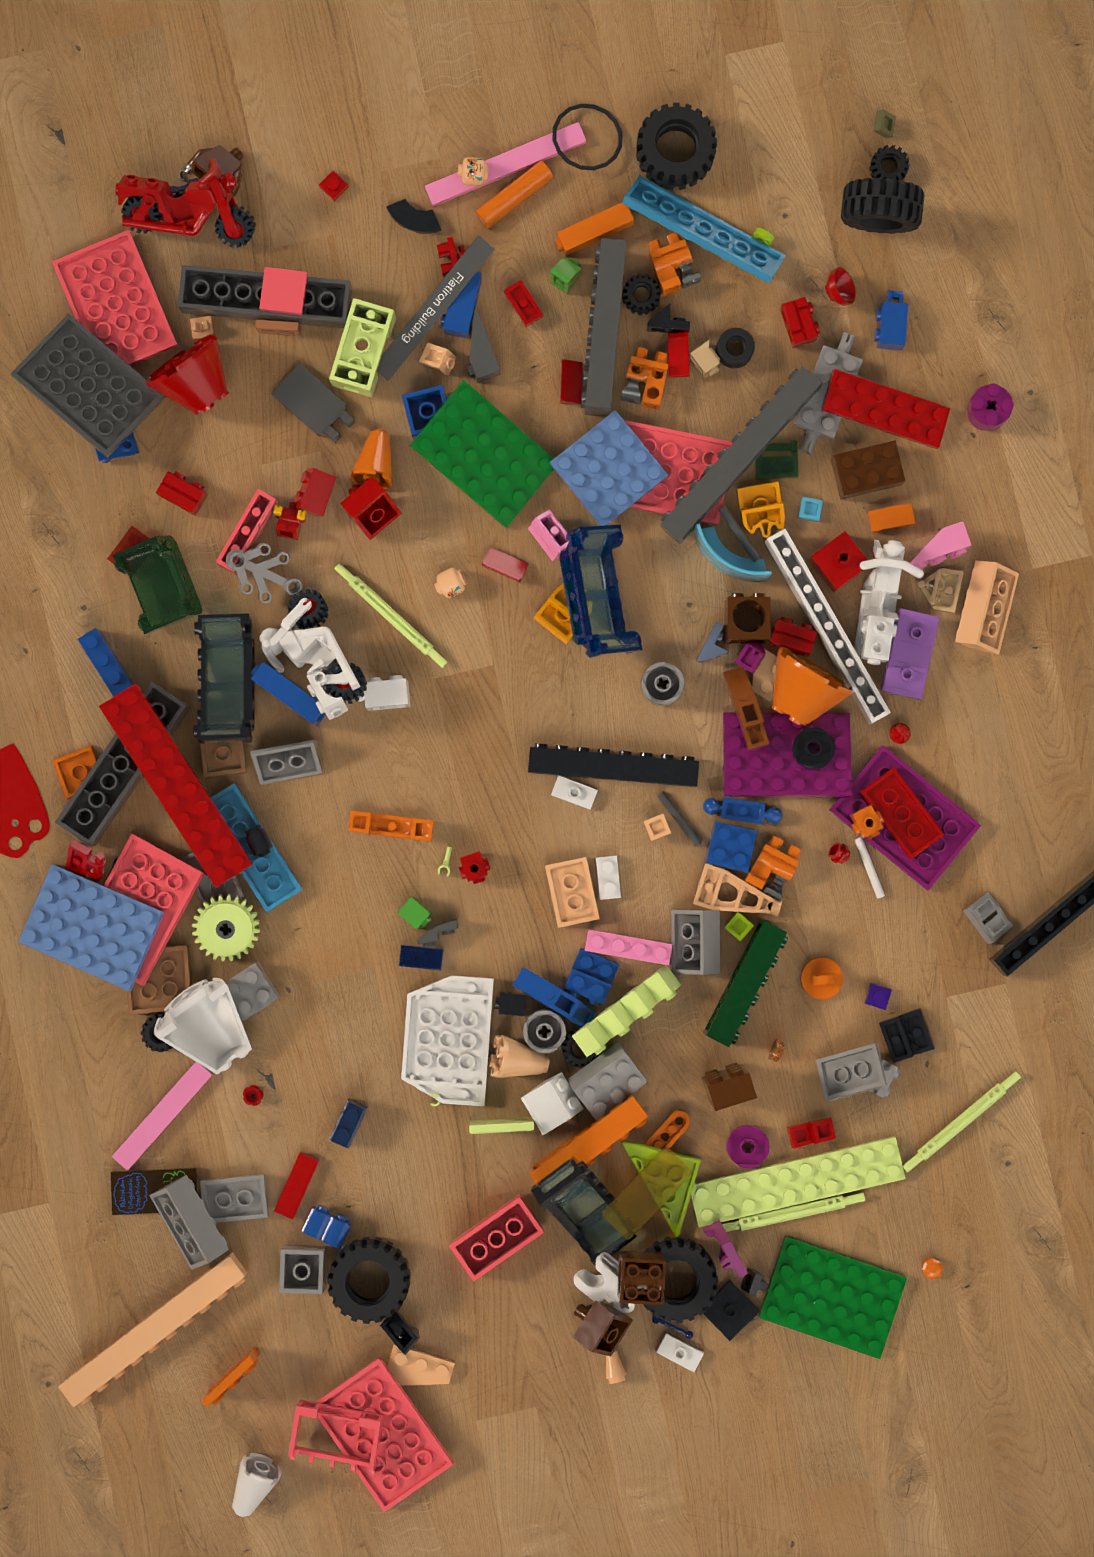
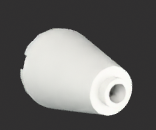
[232,1453,282,1517]

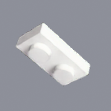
[596,856,621,900]

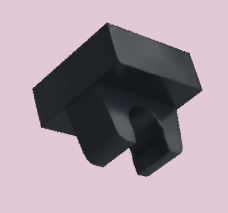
[741,1268,769,1296]

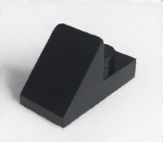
[647,304,690,333]
[380,1311,420,1355]

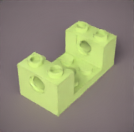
[329,298,397,398]

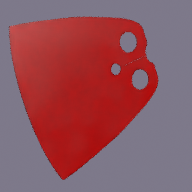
[0,743,50,858]

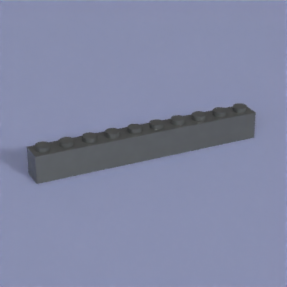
[661,366,822,544]

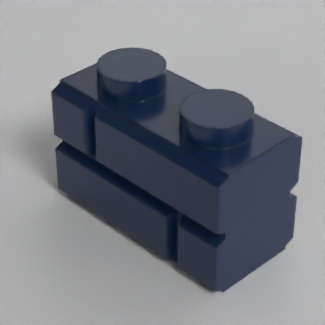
[329,1098,368,1149]

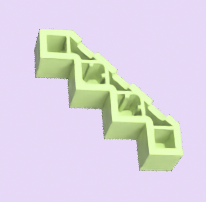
[572,965,681,1057]

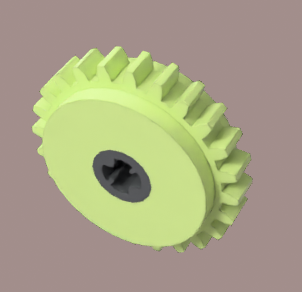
[192,894,260,961]

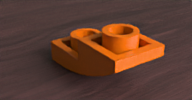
[868,503,916,533]

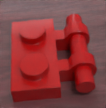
[66,839,106,882]

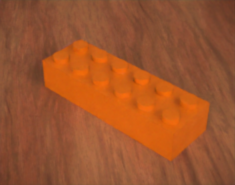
[529,1094,648,1191]

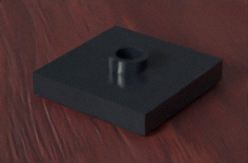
[704,1280,760,1341]

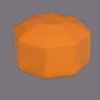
[921,1257,943,1280]

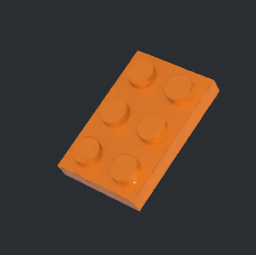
[201,1347,260,1407]

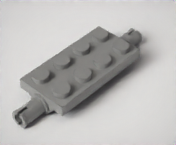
[794,332,863,455]

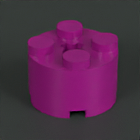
[967,383,1014,431]

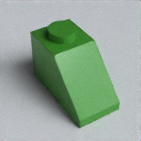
[550,257,582,294]

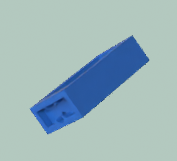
[251,662,326,726]

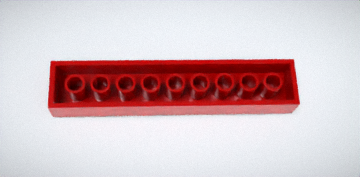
[99,683,253,887]

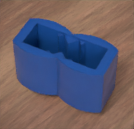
[301,1205,352,1249]

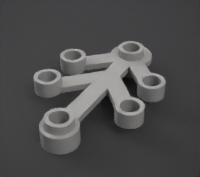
[226,543,302,603]

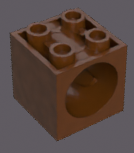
[724,593,771,644]
[617,1251,666,1305]

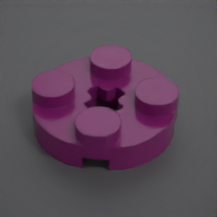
[726,1125,770,1168]

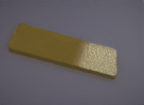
[602,1147,692,1239]

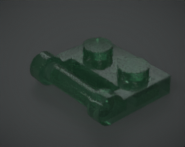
[755,440,798,479]

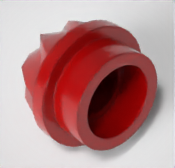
[889,723,911,744]
[828,842,850,864]

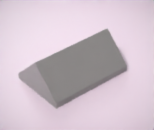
[251,740,322,785]

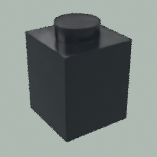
[495,992,526,1016]

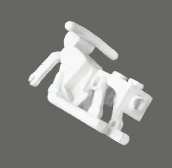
[854,540,924,665]

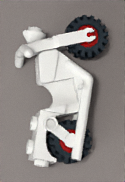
[259,589,367,720]

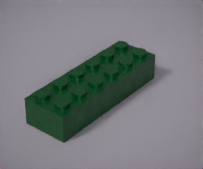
[703,919,788,1047]

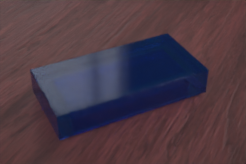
[399,945,444,971]

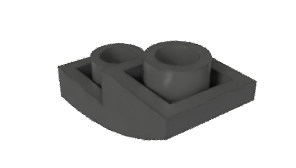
[417,920,459,948]

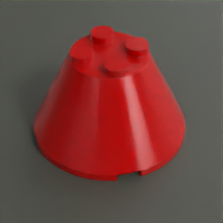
[145,333,229,415]

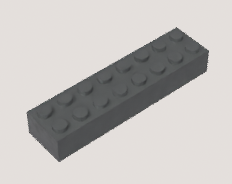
[581,238,627,417]
[178,265,352,328]
[55,682,191,846]

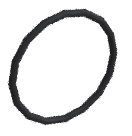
[552,103,622,171]

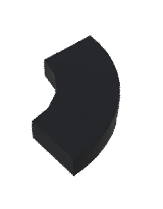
[386,199,441,234]

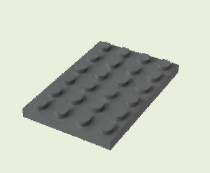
[11,314,165,458]

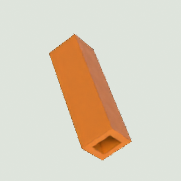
[555,203,634,257]

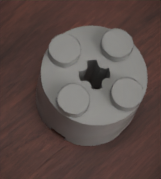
[641,662,684,706]
[523,1009,566,1053]

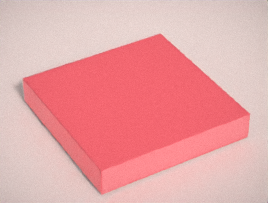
[259,267,308,316]

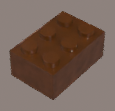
[831,440,905,500]

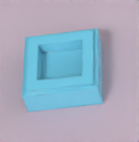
[798,497,823,522]

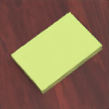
[469,1117,534,1134]

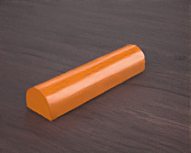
[475,160,553,229]

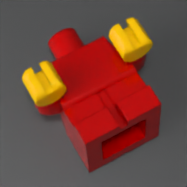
[273,502,307,540]

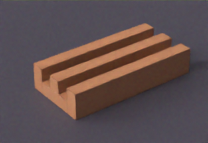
[256,320,301,336]

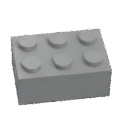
[567,1042,647,1120]

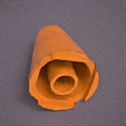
[350,429,392,490]

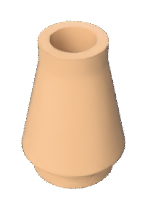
[605,1351,627,1384]

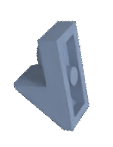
[696,622,729,663]

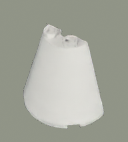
[154,978,252,1074]

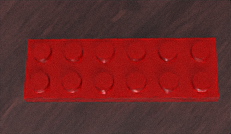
[821,369,951,449]

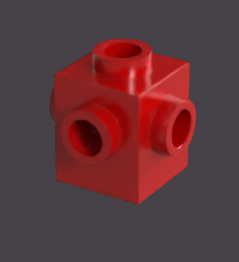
[459,851,491,884]

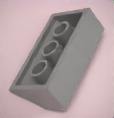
[149,1175,229,1270]

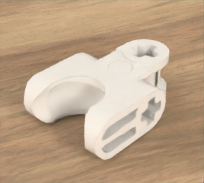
[574,1252,635,1313]

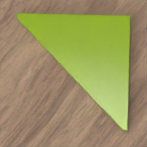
[621,1140,701,1237]

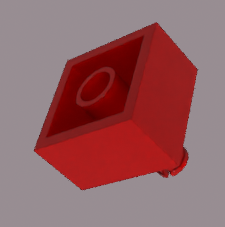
[340,477,402,540]
[808,531,867,592]

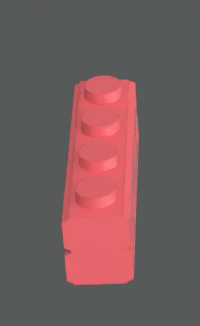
[216,489,279,575]

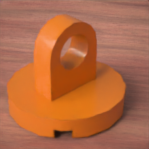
[800,957,843,1000]

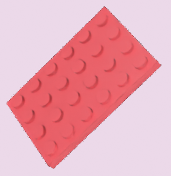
[52,230,178,366]
[624,420,733,525]
[103,833,204,986]
[315,1357,454,1512]

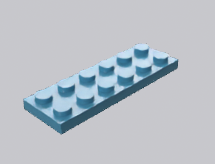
[211,783,303,913]

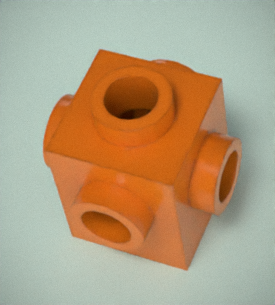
[850,805,884,839]

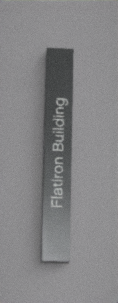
[377,235,495,381]

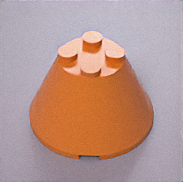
[771,647,854,725]

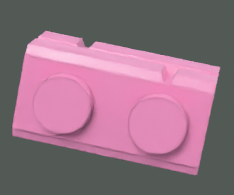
[528,510,575,562]

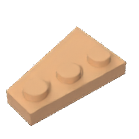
[387,1343,455,1386]

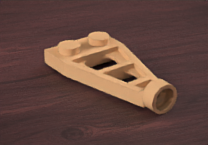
[692,863,782,917]

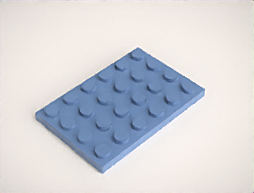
[18,864,165,991]

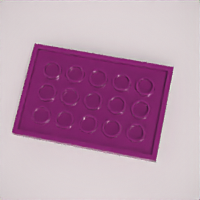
[723,712,852,797]
[829,745,981,891]

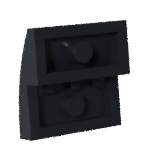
[879,1008,935,1063]

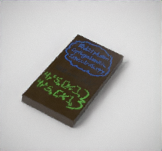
[110,1167,198,1215]

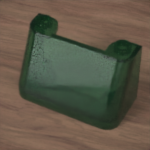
[113,535,202,634]

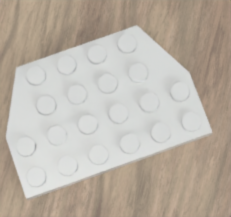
[401,975,494,1106]

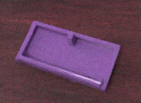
[880,608,940,700]

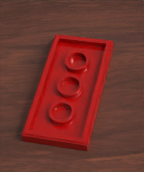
[860,767,945,860]

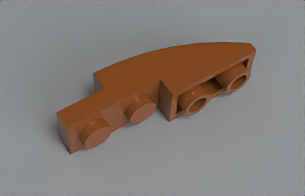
[722,667,769,751]

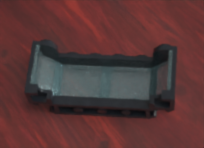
[193,613,255,744]
[531,1156,637,1267]

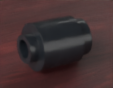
[245,825,273,858]

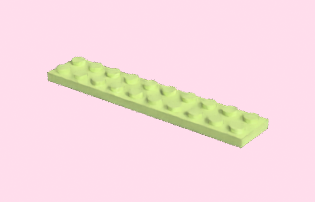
[691,1136,906,1228]

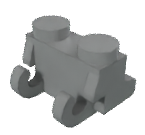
[870,1059,900,1098]

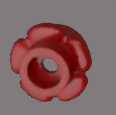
[243,1085,264,1106]

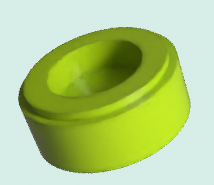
[753,228,775,246]

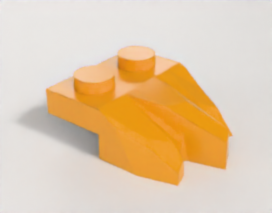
[736,481,785,538]
[533,581,592,644]

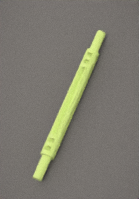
[334,563,448,668]
[903,1071,1021,1173]
[722,1193,865,1232]

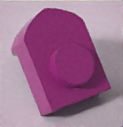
[735,641,766,674]

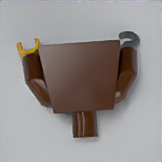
[179,145,243,208]

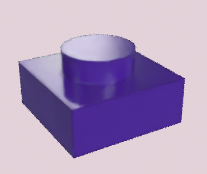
[865,983,892,1010]

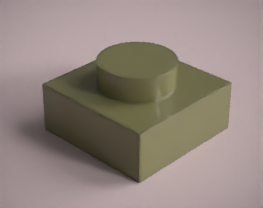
[874,109,896,138]

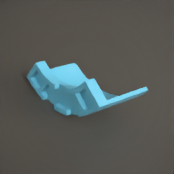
[693,524,772,582]

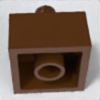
[573,1300,633,1357]

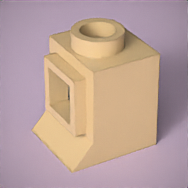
[690,339,721,378]

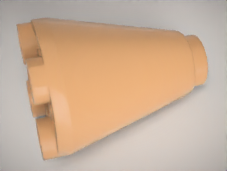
[488,1035,550,1078]

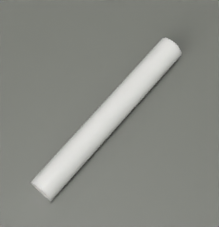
[854,837,885,899]

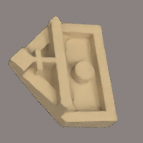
[917,568,964,614]

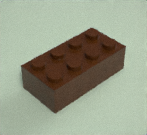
[701,1062,757,1111]

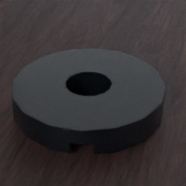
[792,727,835,770]

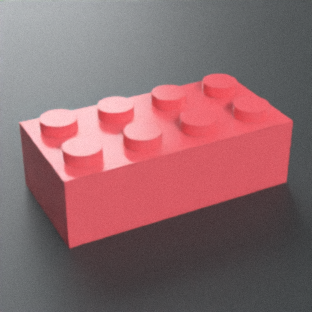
[449,1193,544,1282]

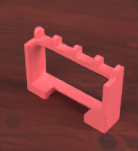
[288,1399,384,1475]

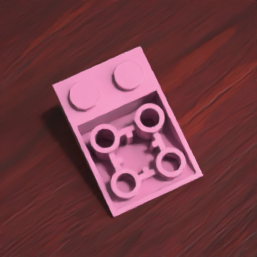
[904,521,971,572]

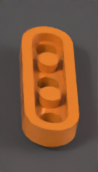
[644,1110,690,1150]

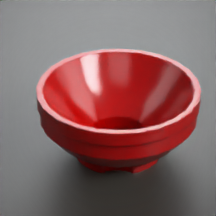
[825,267,856,306]

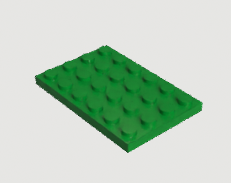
[409,380,554,528]
[758,1235,907,1359]

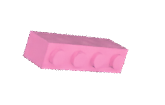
[584,929,673,965]

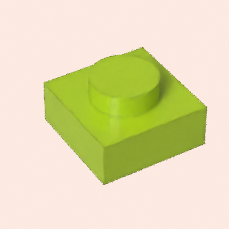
[724,912,754,941]

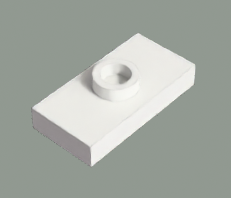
[551,775,598,810]
[656,1332,704,1372]

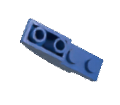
[512,967,596,1027]

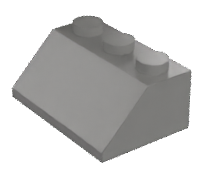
[671,910,720,975]

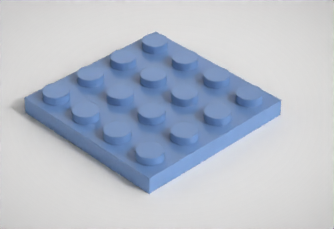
[550,410,668,529]

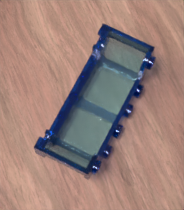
[559,524,643,658]

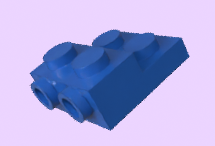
[564,948,619,1006]

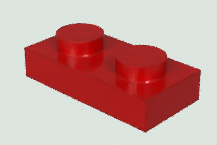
[503,280,544,327]

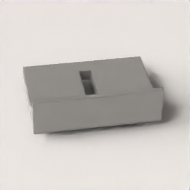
[962,892,1014,944]

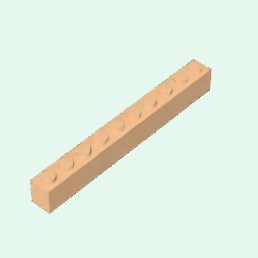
[58,1252,248,1407]

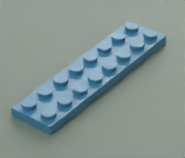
[622,175,786,283]

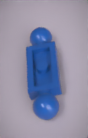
[703,797,783,824]

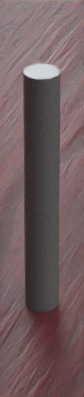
[718,506,761,562]
[657,791,702,847]

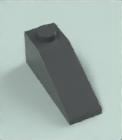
[467,311,501,383]

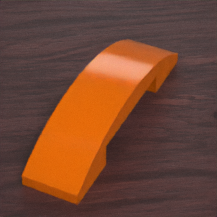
[348,810,434,842]

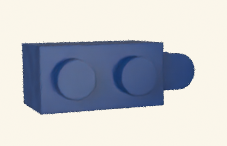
[874,290,908,350]

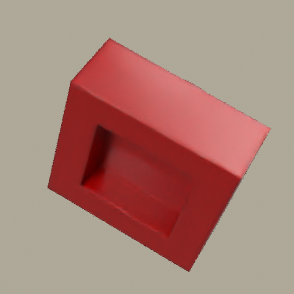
[319,171,349,202]

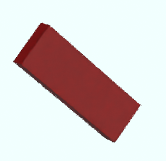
[274,1152,319,1220]

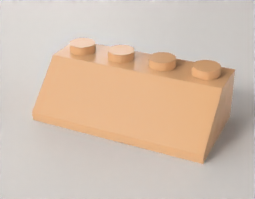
[955,560,1019,655]

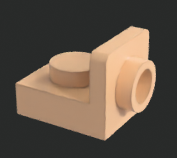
[419,343,456,375]

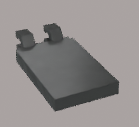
[271,363,355,443]

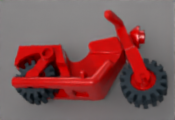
[115,158,256,248]

